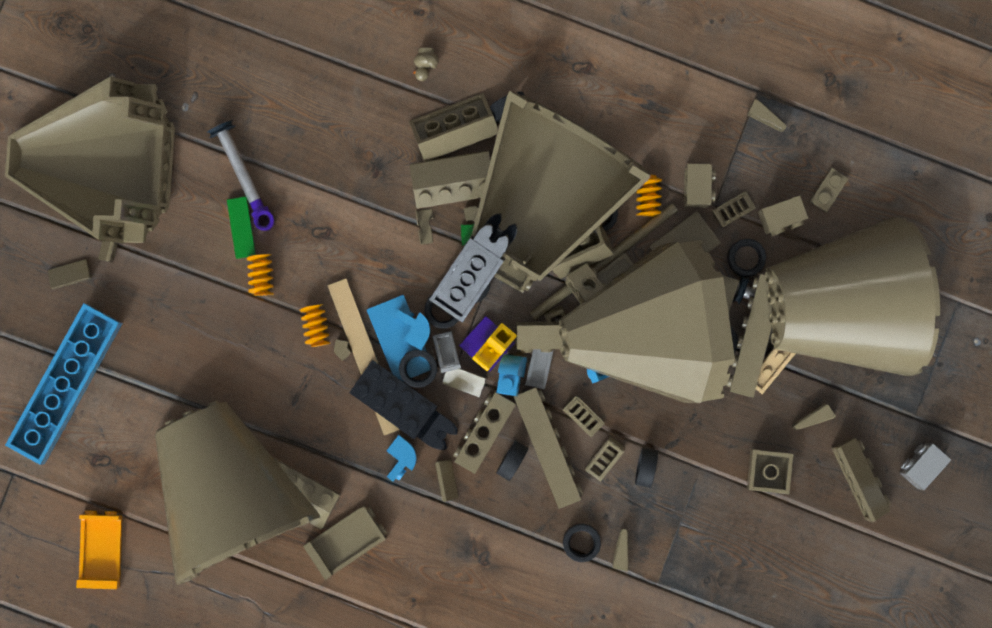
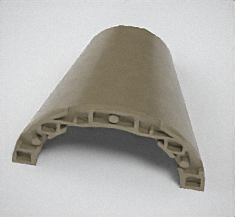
[472,91,651,281]
[765,217,940,376]
[155,400,320,585]

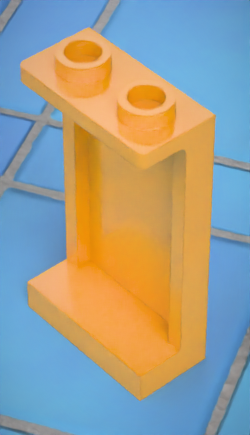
[76,510,122,589]

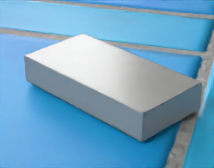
[433,331,461,373]
[525,349,554,389]

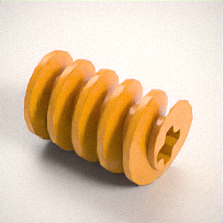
[636,175,662,216]
[247,254,274,296]
[300,304,331,347]

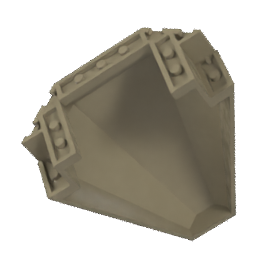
[5,76,175,244]
[558,240,735,403]

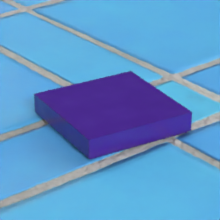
[459,316,515,372]

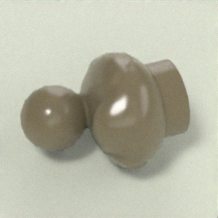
[413,48,439,81]

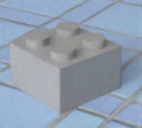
[899,443,951,490]

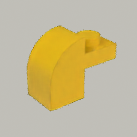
[472,323,517,371]

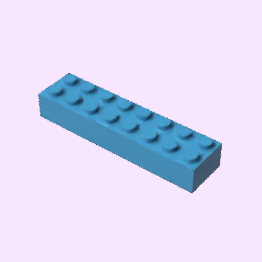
[5,303,123,465]

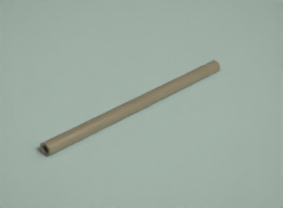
[530,204,678,321]

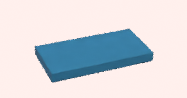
[367,295,430,381]

